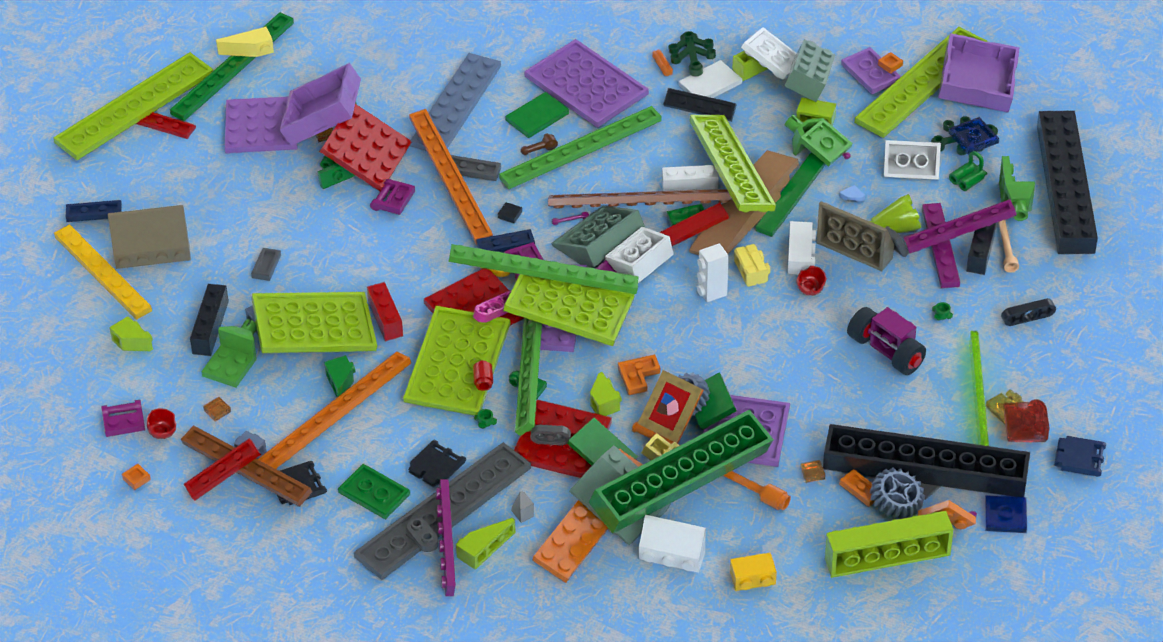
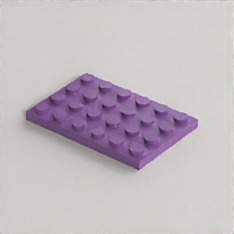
[524,39,649,128]

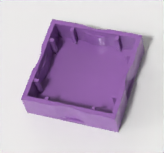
[938,33,1020,112]
[280,63,361,146]

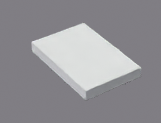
[679,60,742,98]

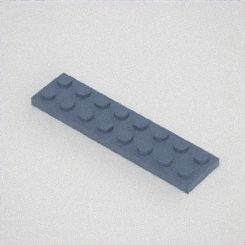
[410,53,501,151]

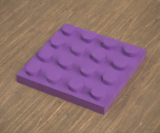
[225,96,298,153]
[703,395,790,467]

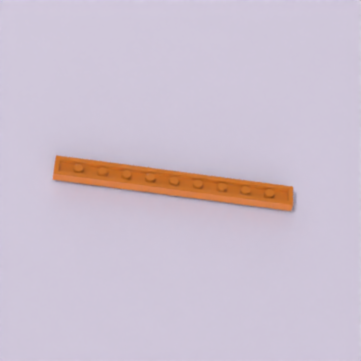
[409,109,493,245]
[258,352,411,469]

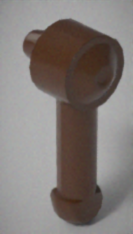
[521,133,558,155]

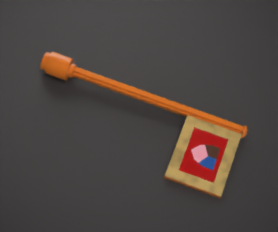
[632,370,791,510]

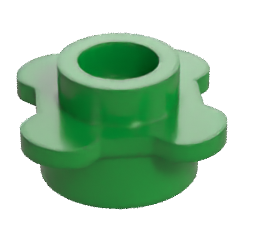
[932,302,953,320]
[474,409,497,429]

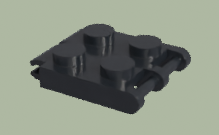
[408,439,466,487]
[277,461,327,505]

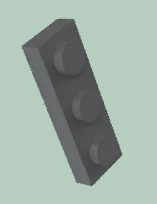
[451,155,501,181]

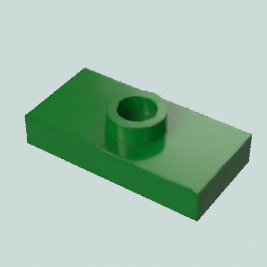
[317,164,355,189]
[666,203,705,226]

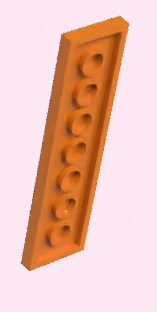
[532,449,643,583]

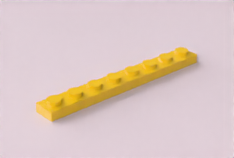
[54,224,152,320]

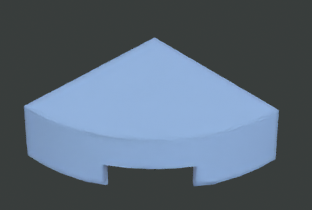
[839,185,865,202]

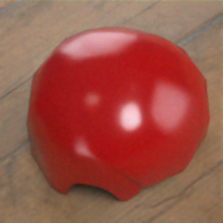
[796,266,827,296]
[147,408,177,439]

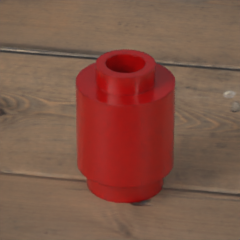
[473,360,494,391]

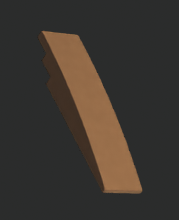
[689,150,799,255]

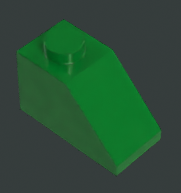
[324,355,356,397]

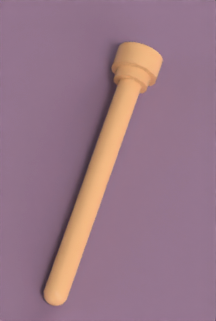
[998,220,1019,273]

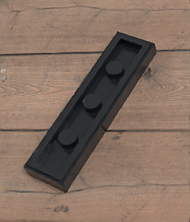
[663,88,737,122]

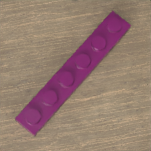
[904,199,1017,253]
[922,203,960,288]
[435,479,456,596]

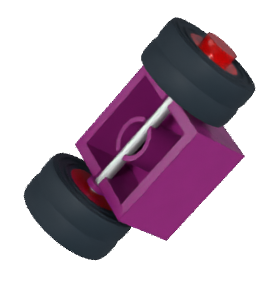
[847,307,926,375]

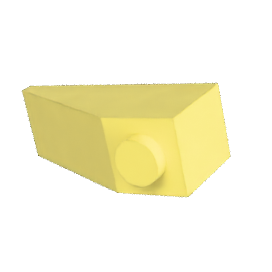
[216,27,274,57]

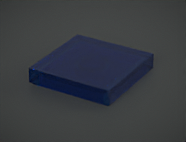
[949,117,999,155]
[985,495,1027,533]

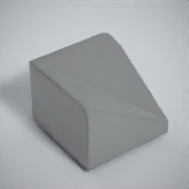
[511,491,534,523]

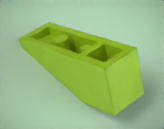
[456,518,516,570]

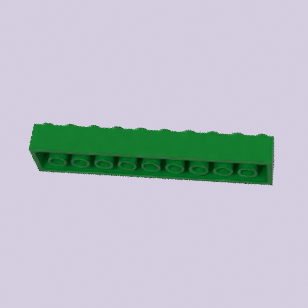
[589,409,774,534]

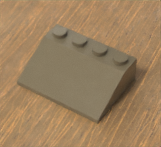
[817,201,894,271]
[108,205,191,269]

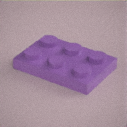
[841,47,901,94]

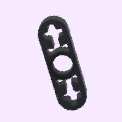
[1001,298,1056,326]

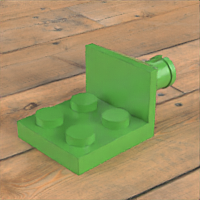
[784,114,853,166]
[999,156,1035,221]
[201,319,257,388]

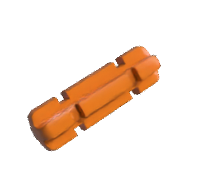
[652,49,673,76]

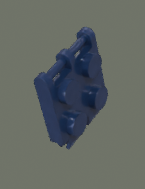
[1054,436,1106,477]

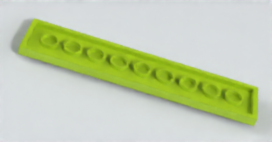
[854,27,988,138]
[53,52,213,160]
[689,115,776,212]

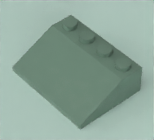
[551,205,645,268]
[569,445,671,545]

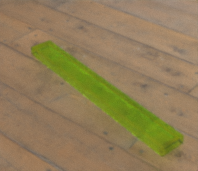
[969,331,989,446]

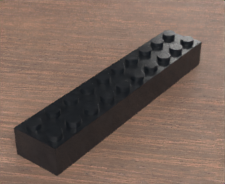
[1037,110,1098,254]
[823,424,1030,498]

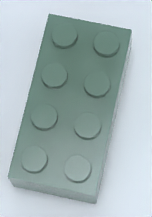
[785,39,835,102]

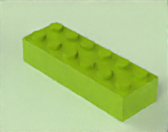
[825,511,954,578]

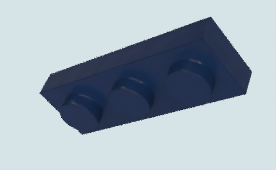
[65,200,122,222]
[476,229,535,253]

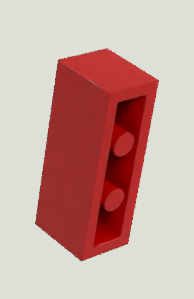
[367,282,403,341]

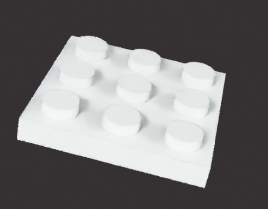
[741,28,796,80]

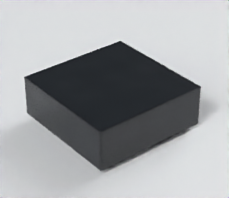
[498,202,522,223]

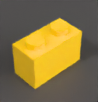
[730,552,777,591]

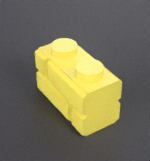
[734,244,770,287]

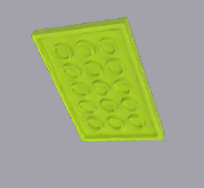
[503,274,635,346]
[251,292,377,353]
[403,306,511,416]

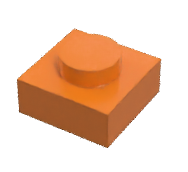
[878,52,903,74]
[122,464,151,490]

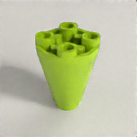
[869,194,921,233]

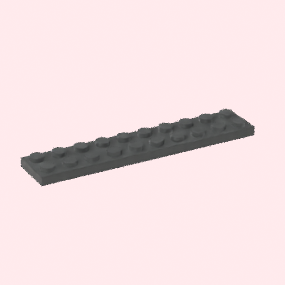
[354,442,531,580]

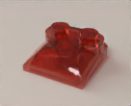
[1003,399,1050,442]

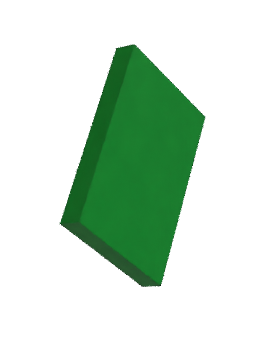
[505,92,569,138]
[695,372,737,430]
[567,418,638,465]
[338,464,410,520]

